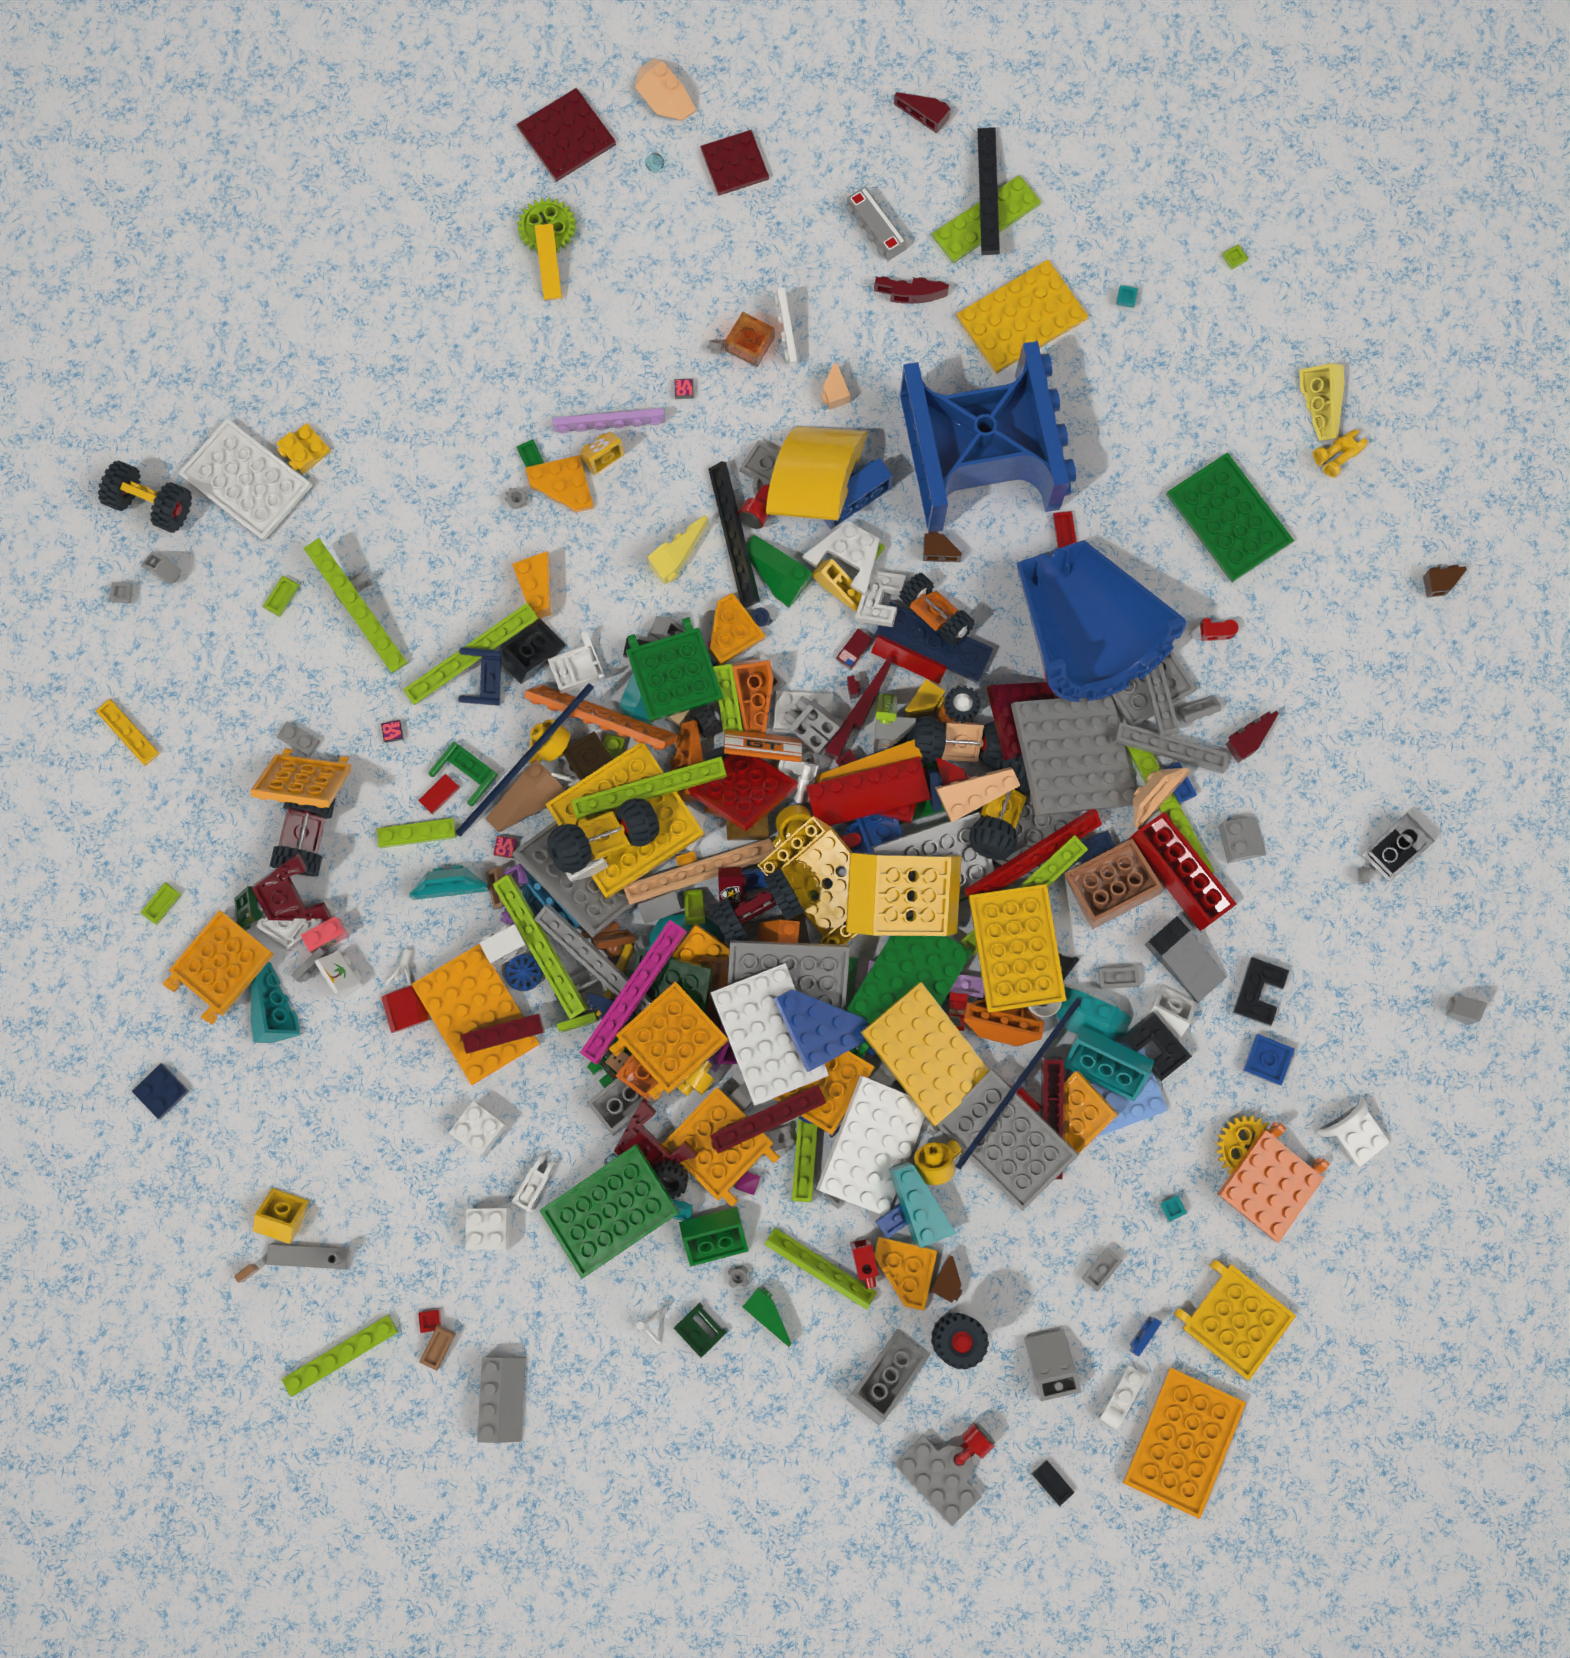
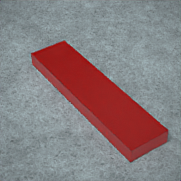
[871,635,947,684]

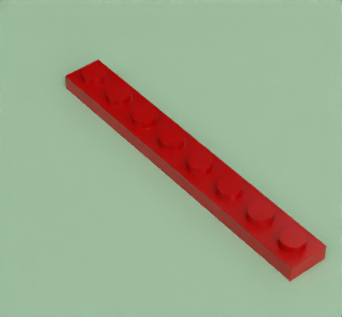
[964,809,1102,900]

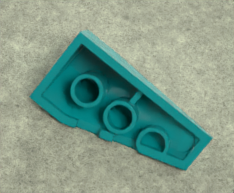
[251,962,300,1043]

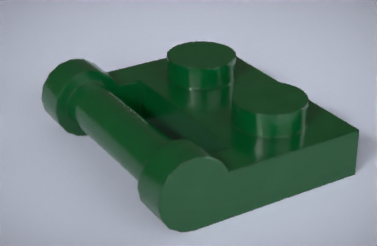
[234,886,262,931]
[673,1302,727,1358]

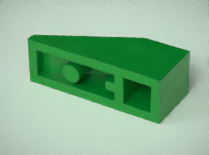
[743,1287,792,1347]

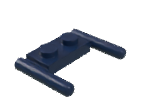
[458,647,502,706]

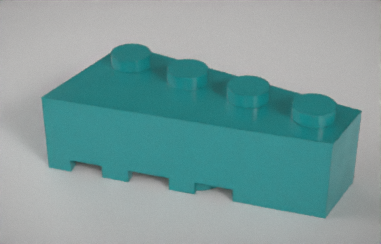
[889,1162,957,1248]

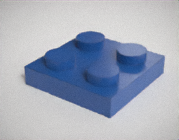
[1243,1034,1295,1086]

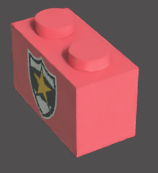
[301,916,349,954]

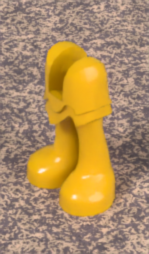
[1312,429,1368,478]

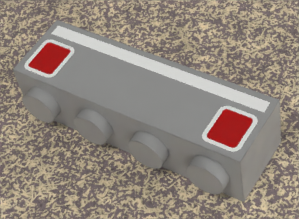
[846,186,907,261]

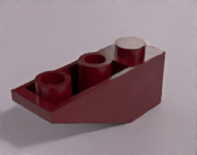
[1225,710,1279,763]

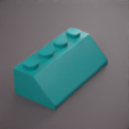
[1064,1026,1154,1101]

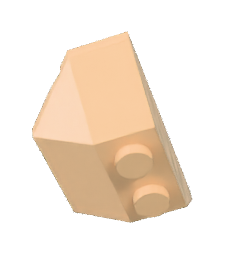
[635,58,696,121]
[1133,768,1191,830]

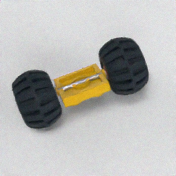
[969,753,1030,860]
[547,798,660,873]

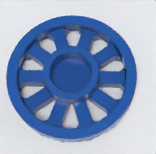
[505,954,542,991]

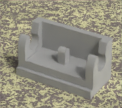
[637,890,681,924]
[570,968,602,993]

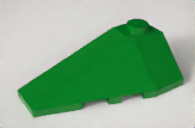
[746,535,813,608]

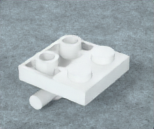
[778,760,819,803]

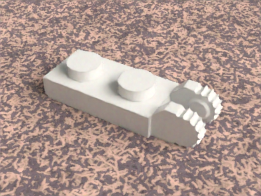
[512,1154,556,1212]

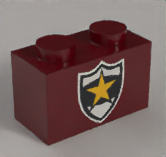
[718,867,747,909]

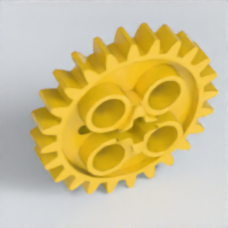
[1215,1116,1278,1174]

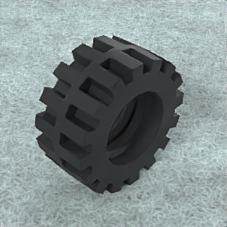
[690,705,721,739]
[654,1160,688,1199]

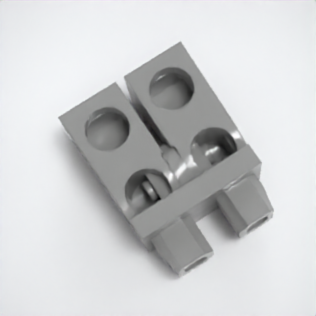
[784,696,844,754]

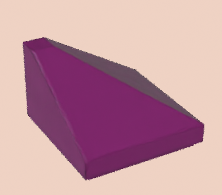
[735,1172,761,1195]

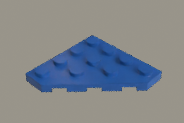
[773,989,868,1072]

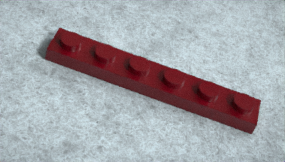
[710,1085,827,1154]

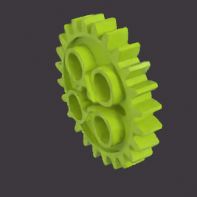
[517,197,577,254]

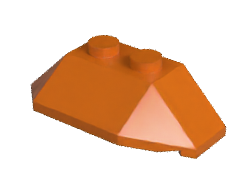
[964,999,1044,1047]

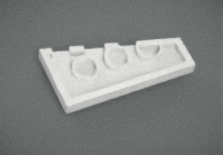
[774,287,797,365]

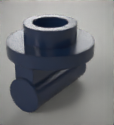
[752,607,773,627]

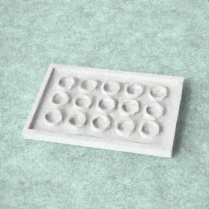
[178,419,312,541]
[710,963,829,1106]
[816,1076,925,1215]

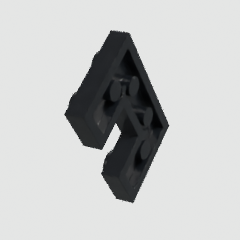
[1233,957,1289,1026]
[1123,1011,1192,1081]

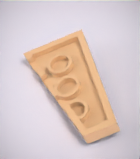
[935,767,1020,822]

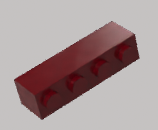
[461,1013,545,1054]

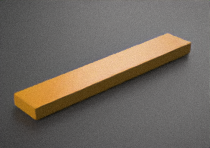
[814,739,923,784]

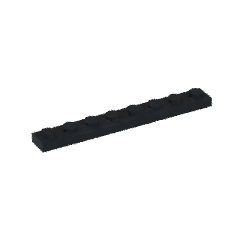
[977,127,1000,255]
[708,461,760,608]

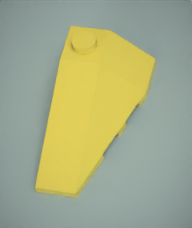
[1299,363,1345,441]
[647,515,708,585]

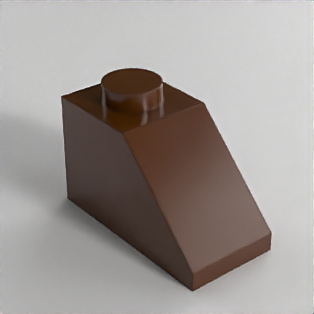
[923,531,962,562]
[930,1255,963,1303]

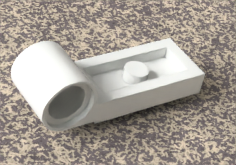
[1098,1365,1147,1430]

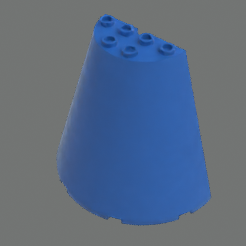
[1017,540,1187,702]

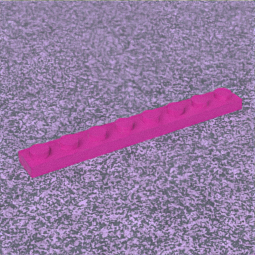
[580,920,687,1065]

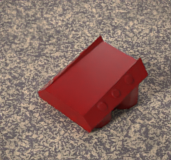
[381,985,429,1033]

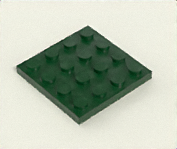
[633,949,713,1016]

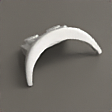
[548,630,605,694]
[1317,1096,1390,1167]

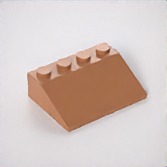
[1064,839,1162,929]

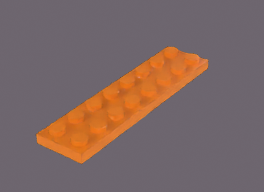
[524,684,678,750]

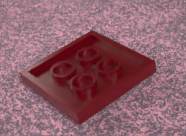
[700,130,769,196]

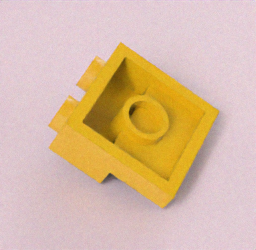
[276,423,331,474]

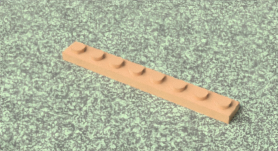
[623,838,775,905]

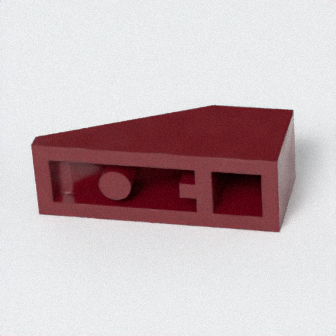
[894,92,951,134]

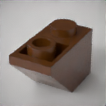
[1423,565,1467,598]

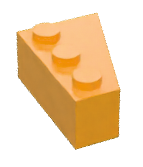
[512,551,551,620]

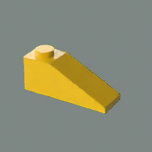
[813,559,862,613]

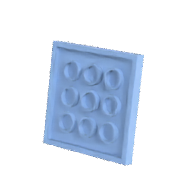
[1066,1041,1168,1137]

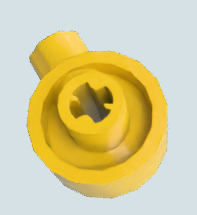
[524,719,570,764]
[772,805,813,848]
[677,1061,715,1096]
[914,1140,962,1185]

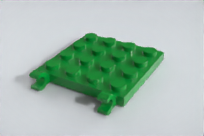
[626,617,723,722]

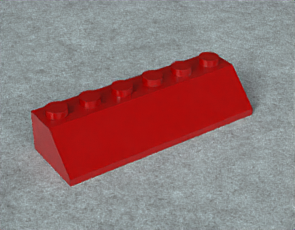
[806,756,931,826]
[1128,812,1237,932]

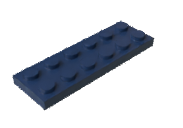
[874,602,994,683]

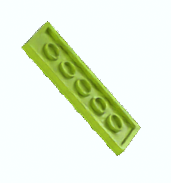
[932,175,1041,264]

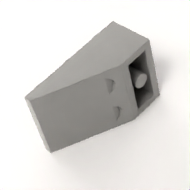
[1024,1329,1081,1401]

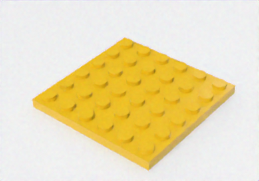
[545,743,705,899]

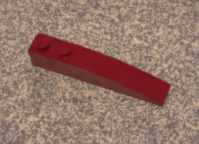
[1041,1057,1064,1179]

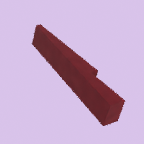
[824,657,893,760]

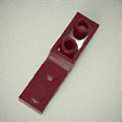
[874,276,949,304]

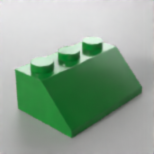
[679,1207,749,1267]

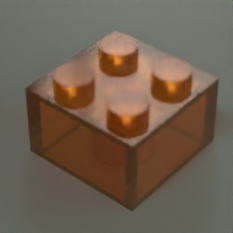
[724,311,775,367]

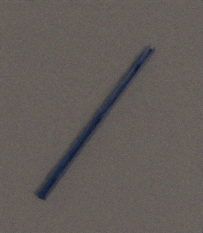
[456,683,594,837]
[955,997,1082,1169]

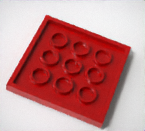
[688,754,798,832]

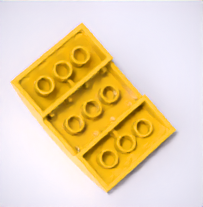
[766,426,868,521]

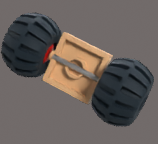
[907,716,1002,767]

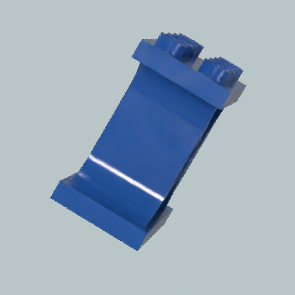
[900,341,1076,532]

